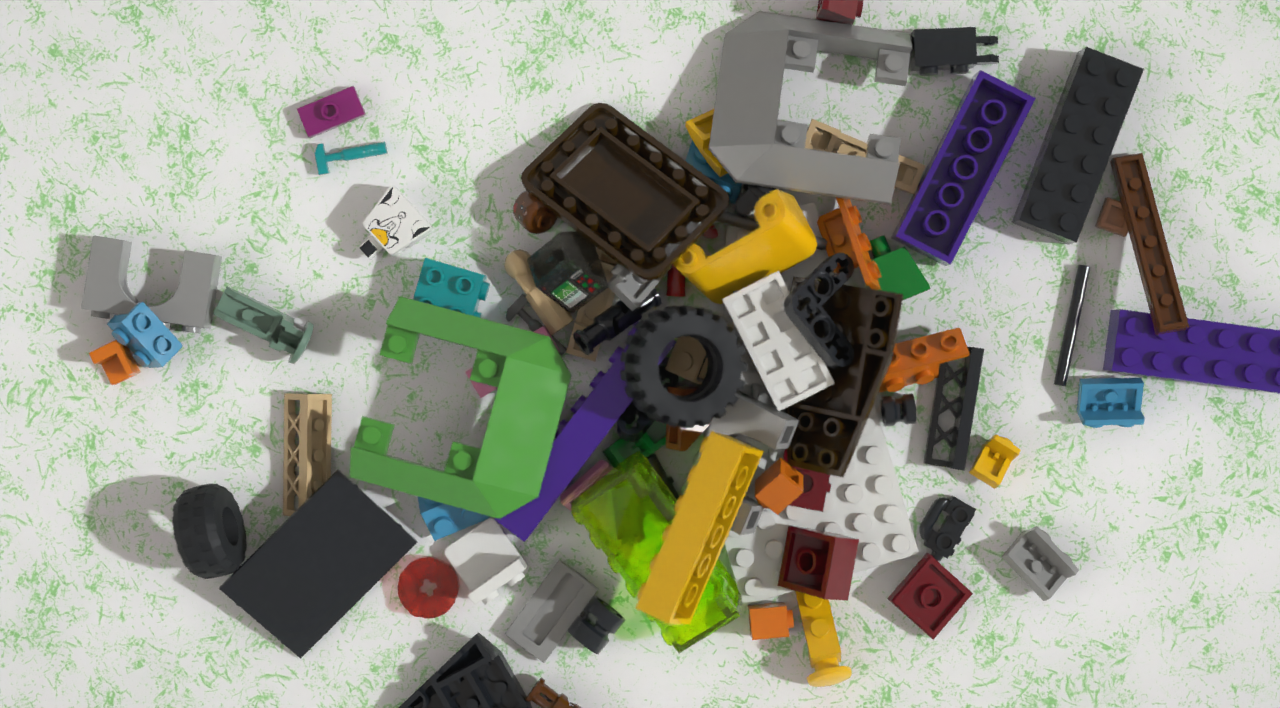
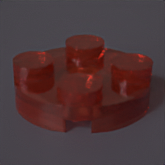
[397,556,460,619]

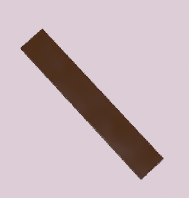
[1110,153,1189,335]

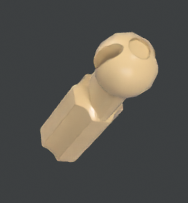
[504,249,574,335]

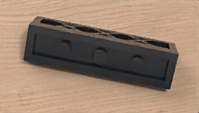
[923,347,984,471]

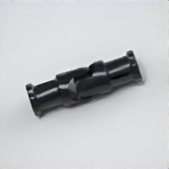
[573,288,662,355]

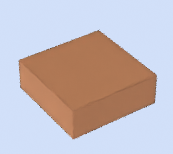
[1095,197,1128,237]

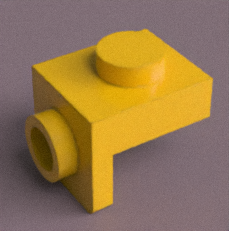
[969,434,1021,489]

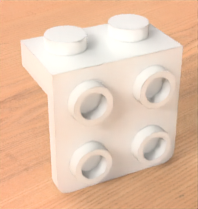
[445,518,528,605]

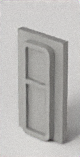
[505,560,599,663]

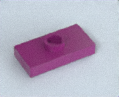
[297,86,366,138]

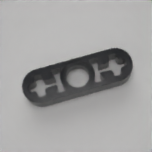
[617,366,679,442]

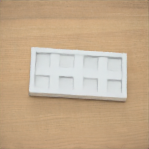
[722,271,835,412]

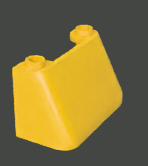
[673,189,817,304]

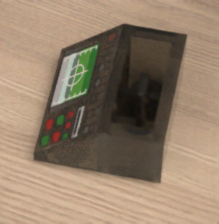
[527,231,609,313]

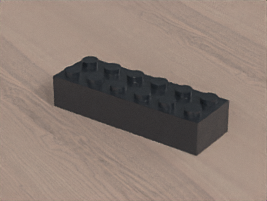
[1012,47,1144,245]

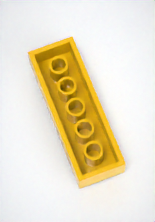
[636,431,764,625]

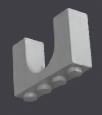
[81,235,222,334]
[681,390,799,535]

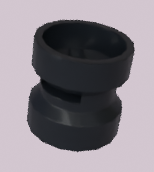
[881,393,916,427]

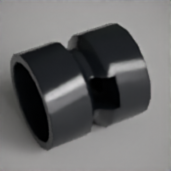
[568,595,625,654]

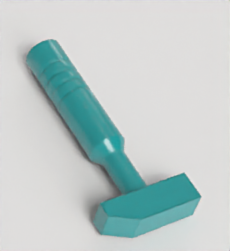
[315,142,387,175]

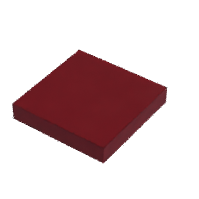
[887,553,973,640]

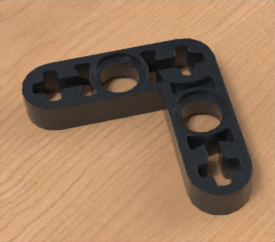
[784,253,854,369]

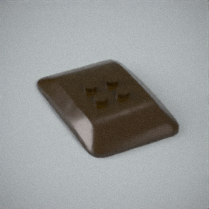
[521,103,730,281]

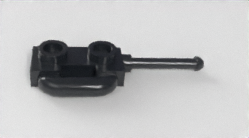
[919,495,976,561]

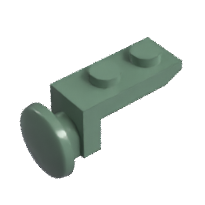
[213,286,314,364]

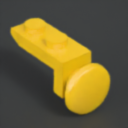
[795,591,852,687]

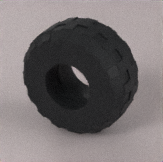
[172,483,247,579]

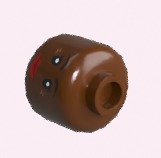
[513,190,558,234]

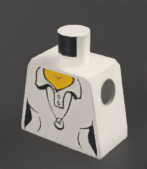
[358,185,436,260]

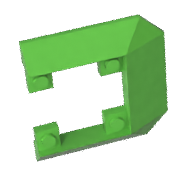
[350,296,572,519]

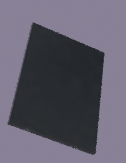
[219,469,417,659]

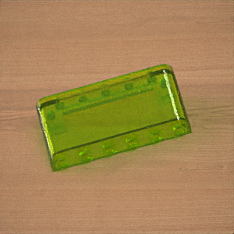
[571,451,742,653]

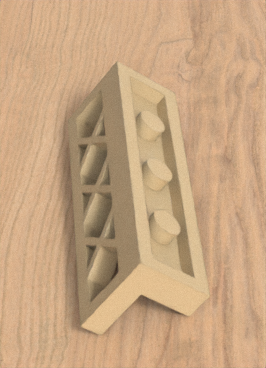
[283,393,332,516]

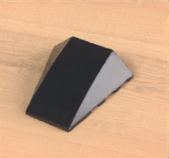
[398,632,532,708]

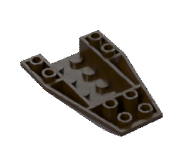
[786,276,904,477]

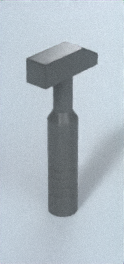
[505,294,567,356]

